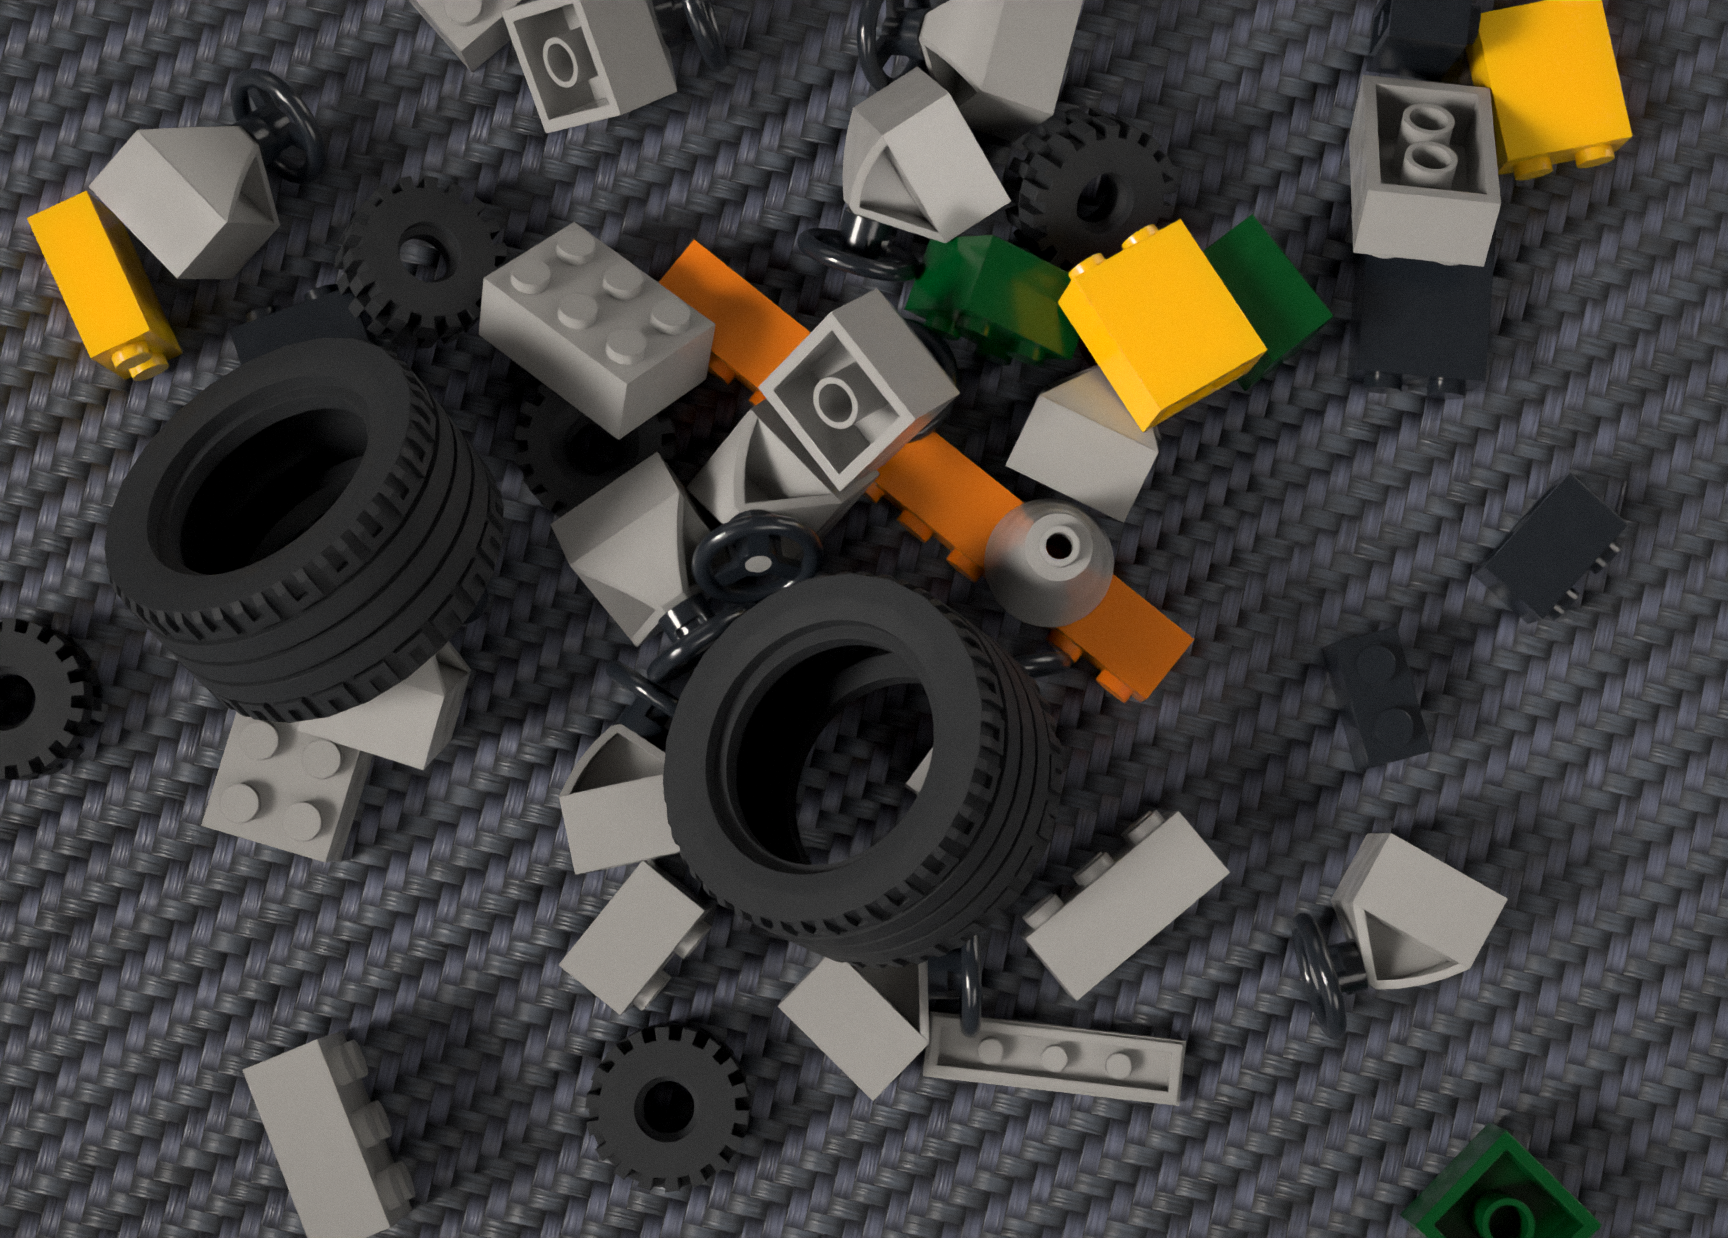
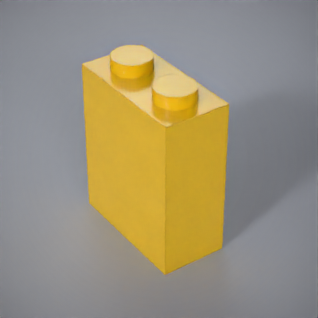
[1465,0,1632,181]
[27,191,183,381]
[1058,219,1268,432]

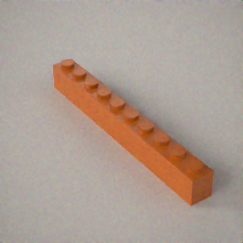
[658,239,1194,703]

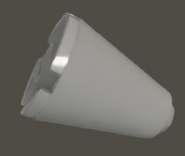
[984,498,1114,627]

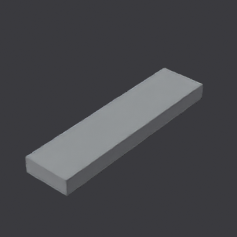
[923,1010,1186,1106]

